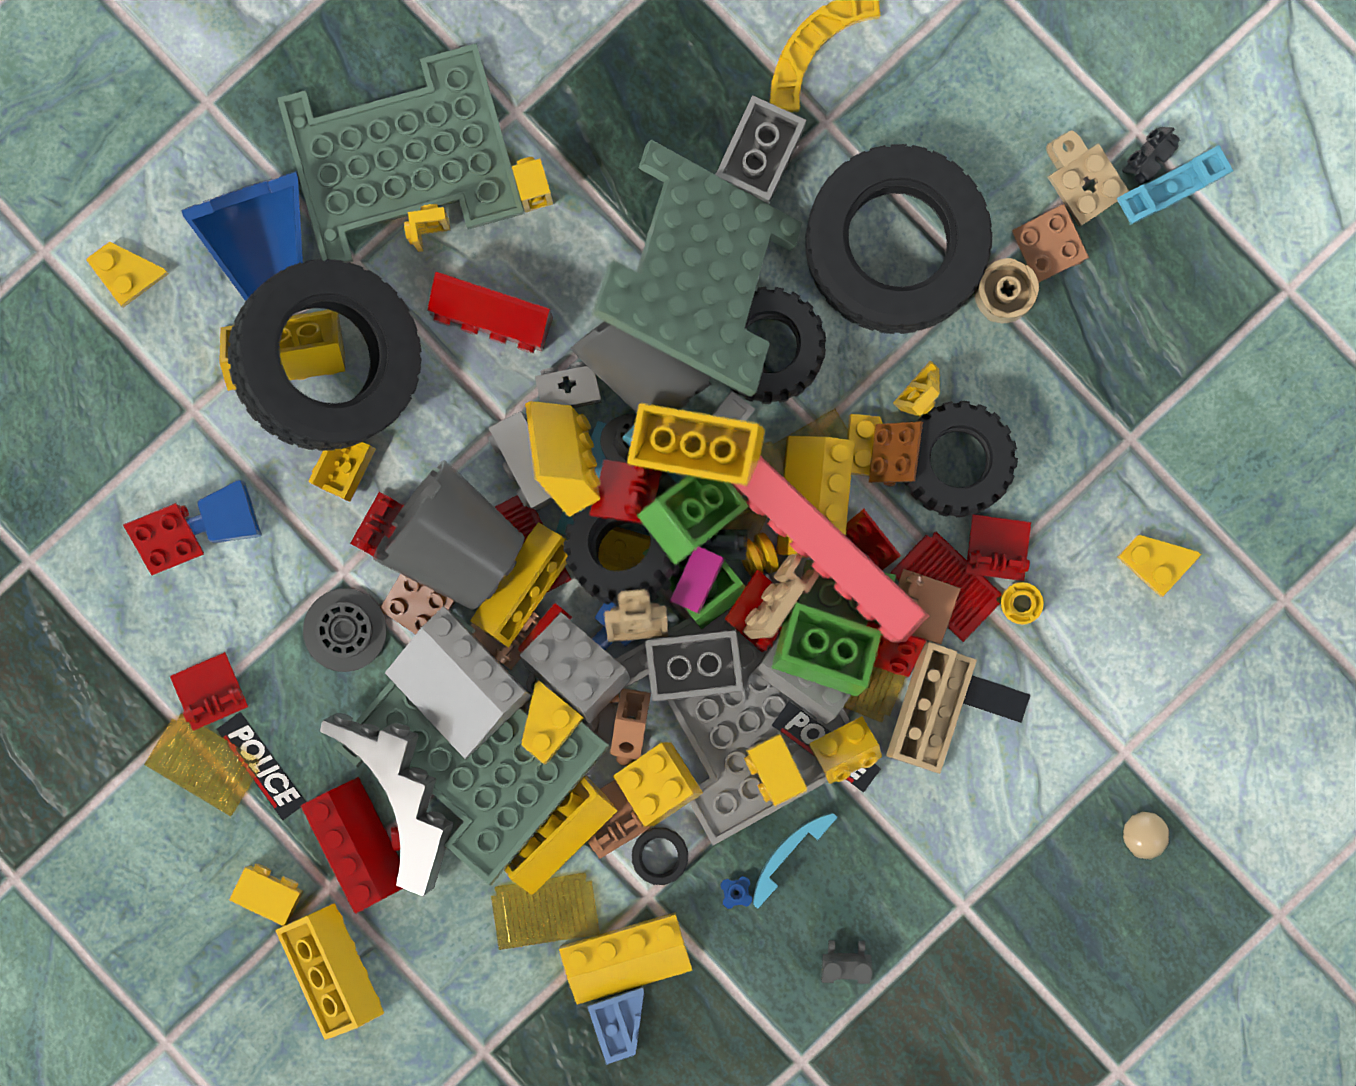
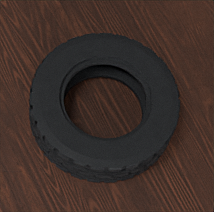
[805,144,993,334]
[228,259,422,451]

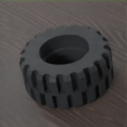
[729,287,826,404]
[904,401,1018,518]
[564,497,684,607]

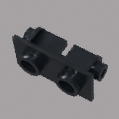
[1122,126,1180,185]
[686,529,748,560]

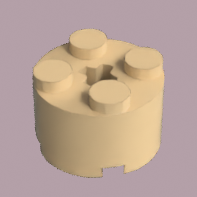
[975,258,1039,323]

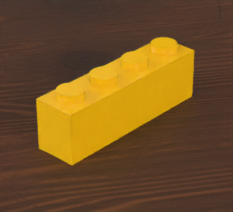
[470,522,568,648]

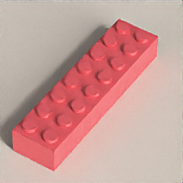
[731,455,930,642]

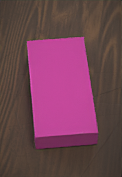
[670,547,724,614]

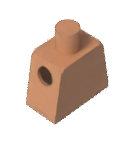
[610,688,651,766]

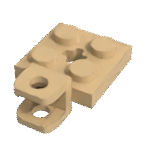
[1046,131,1129,226]
[742,554,820,639]
[604,590,668,642]

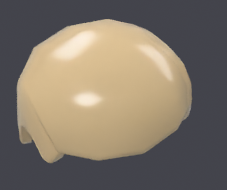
[1123,812,1169,860]

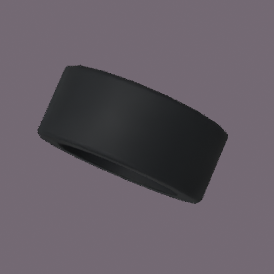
[632,827,688,885]

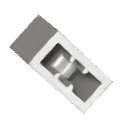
[535,361,601,408]

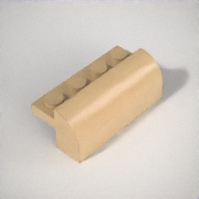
[886,642,977,774]

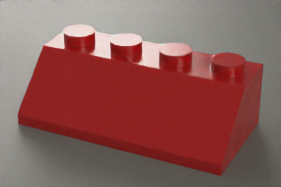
[427,272,553,354]
[300,777,404,914]

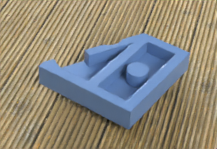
[587,986,644,1064]

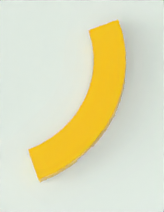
[770,0,880,112]

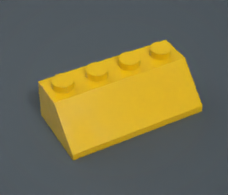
[219,310,346,391]
[525,401,600,517]
[627,403,765,486]
[776,436,854,559]
[504,775,618,895]
[275,903,385,1040]
[559,912,692,1005]

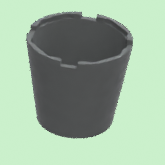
[570,321,711,413]
[373,460,525,610]

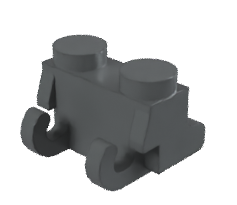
[821,940,872,984]

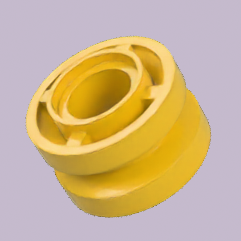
[741,532,779,577]
[1001,582,1044,625]

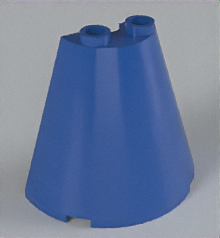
[181,172,303,301]

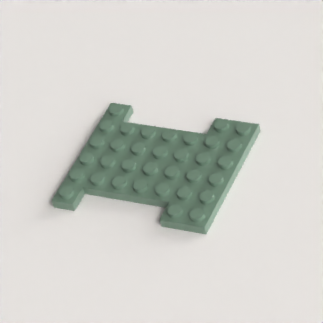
[277,43,524,263]
[592,140,802,397]
[334,610,610,885]

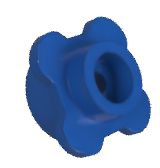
[720,877,752,909]

